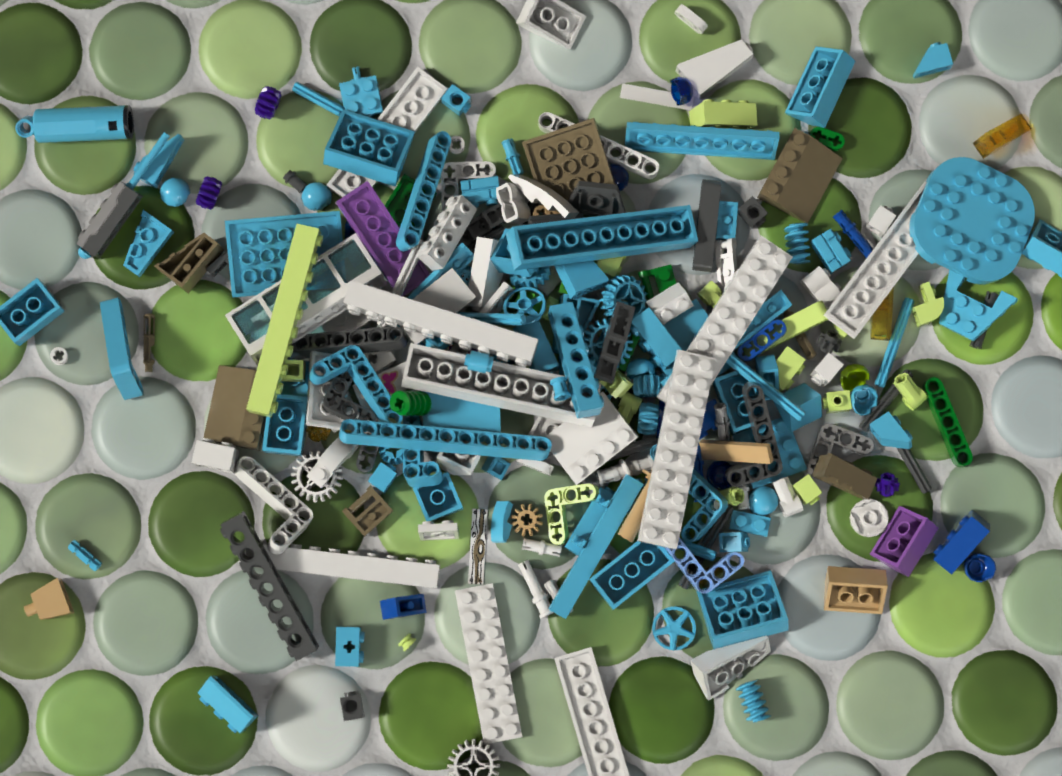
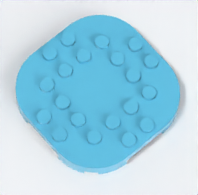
[909,157,1035,285]

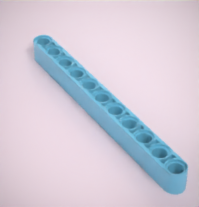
[339,419,552,461]

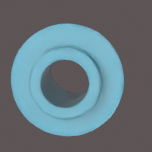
[464,350,494,373]

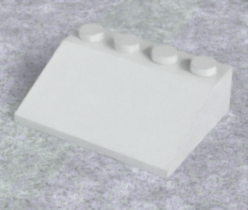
[545,391,639,485]

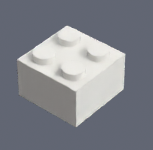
[192,438,240,474]

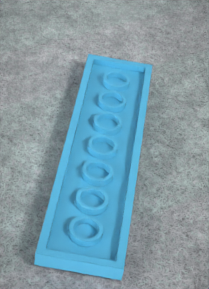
[625,122,779,160]

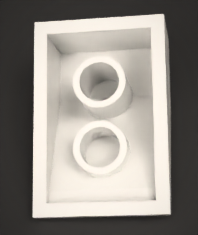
[516,0,586,50]

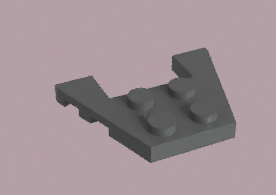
[568,181,626,216]

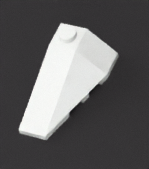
[436,439,483,475]
[691,636,771,701]

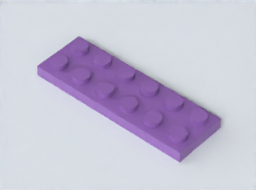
[335,181,430,297]

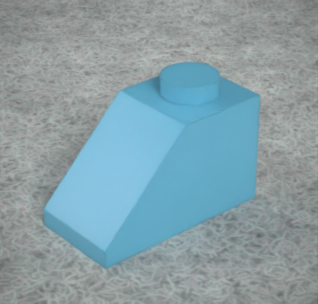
[913,42,953,78]
[755,355,779,400]

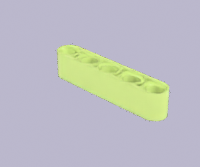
[740,300,828,357]

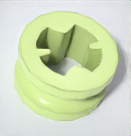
[398,633,417,652]

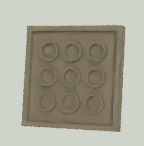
[522,118,616,205]

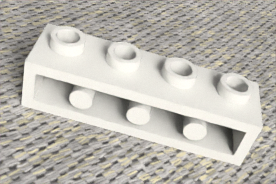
[417,195,477,271]

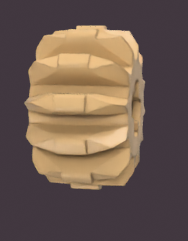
[511,504,543,536]

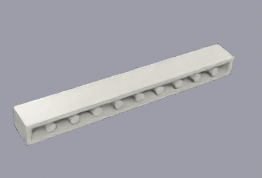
[245,540,440,589]

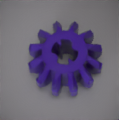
[255,86,281,120]
[196,176,222,210]

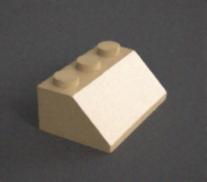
[824,566,888,614]

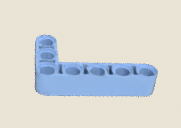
[664,537,744,594]

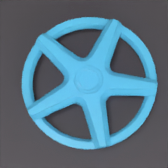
[503,287,546,325]
[652,607,696,650]

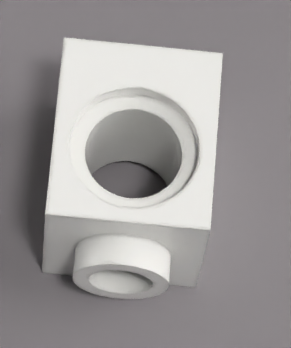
[865,205,897,238]

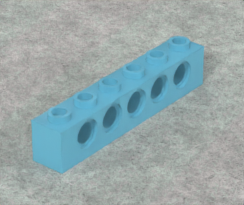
[548,302,604,419]

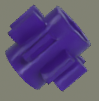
[875,473,900,497]

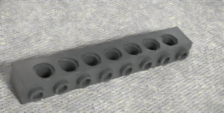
[220,511,319,661]

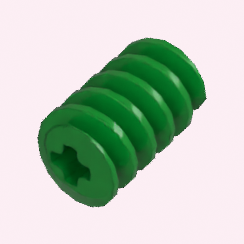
[390,391,432,416]

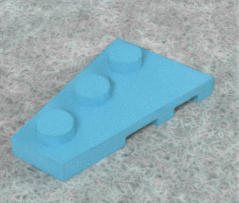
[123,210,174,277]

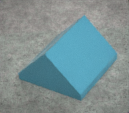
[773,383,822,433]

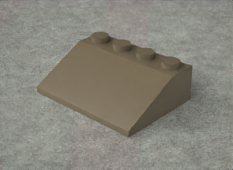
[757,128,843,223]
[203,365,266,451]

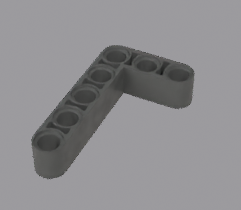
[725,382,783,487]

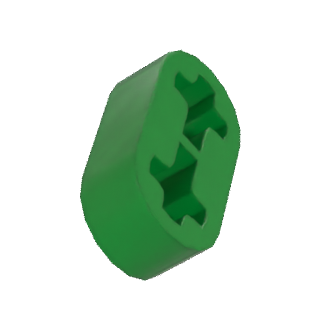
[809,127,845,151]

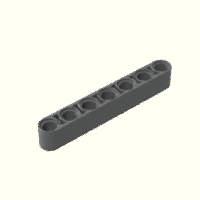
[288,326,408,359]

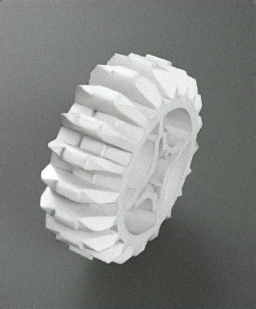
[291,450,343,503]
[447,739,500,776]

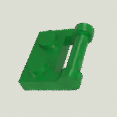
[638,264,676,308]

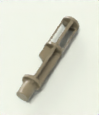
[783,308,817,360]
[143,313,155,372]

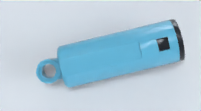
[15,105,134,143]

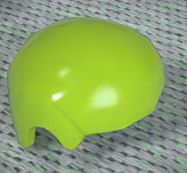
[840,363,869,392]

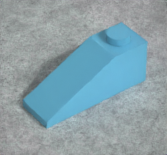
[134,134,184,189]

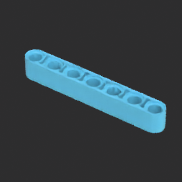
[396,131,451,252]

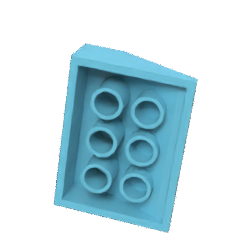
[323,109,415,187]
[423,391,501,439]
[696,570,789,649]

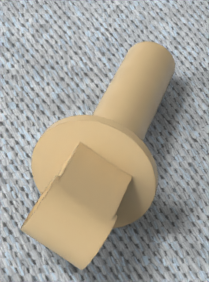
[617,469,652,543]

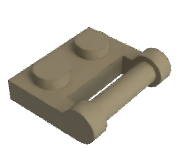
[342,485,393,537]

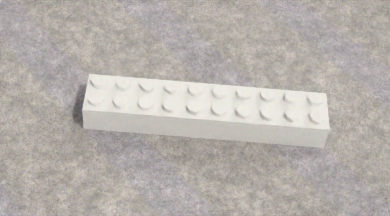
[343,280,538,368]
[401,343,601,427]

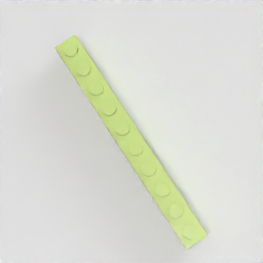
[246,224,323,418]

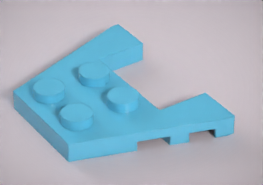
[939,270,1018,342]

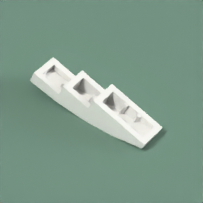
[508,174,579,218]

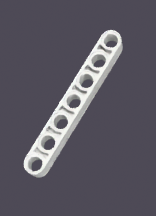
[538,112,659,179]

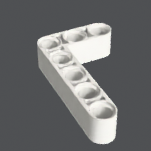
[235,456,313,555]

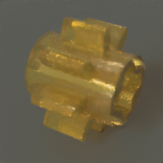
[306,425,331,442]

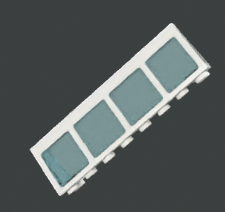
[225,233,388,366]

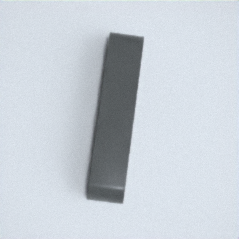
[692,179,721,272]

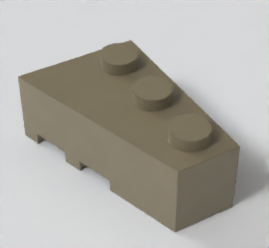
[154,233,224,294]
[812,453,877,500]

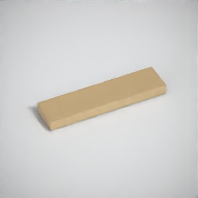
[699,440,774,464]

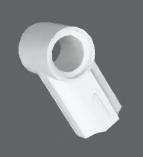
[772,476,803,518]

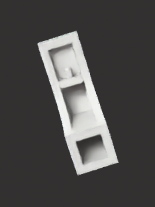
[307,431,360,488]

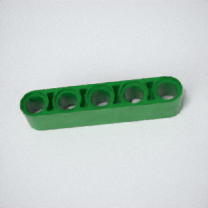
[922,377,973,468]

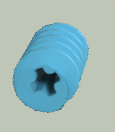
[784,223,810,264]
[736,679,771,723]

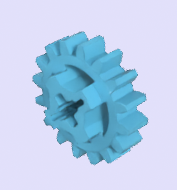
[509,266,551,291]

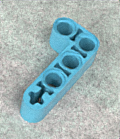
[403,415,443,488]

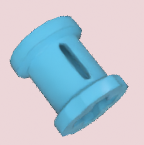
[550,376,571,401]

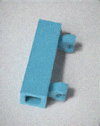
[564,486,615,556]

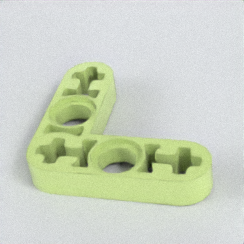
[545,484,600,545]

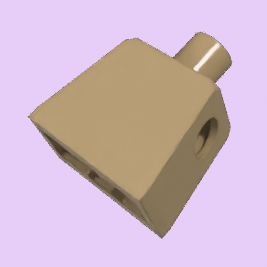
[24,578,75,620]

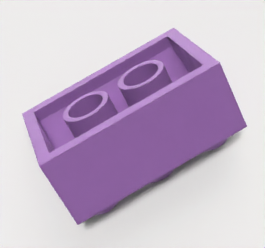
[870,506,938,577]

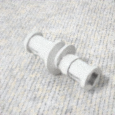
[595,455,654,487]

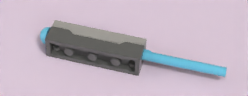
[76,132,170,259]

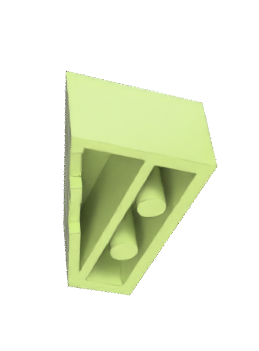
[689,99,757,130]

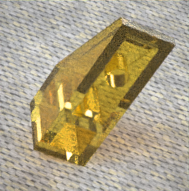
[973,114,1032,159]

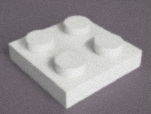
[418,520,459,541]

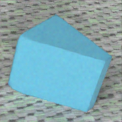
[482,456,511,480]

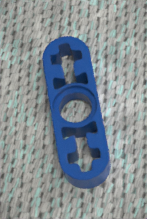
[738,320,787,361]

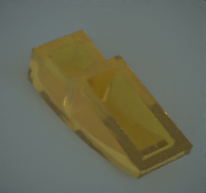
[870,287,894,341]

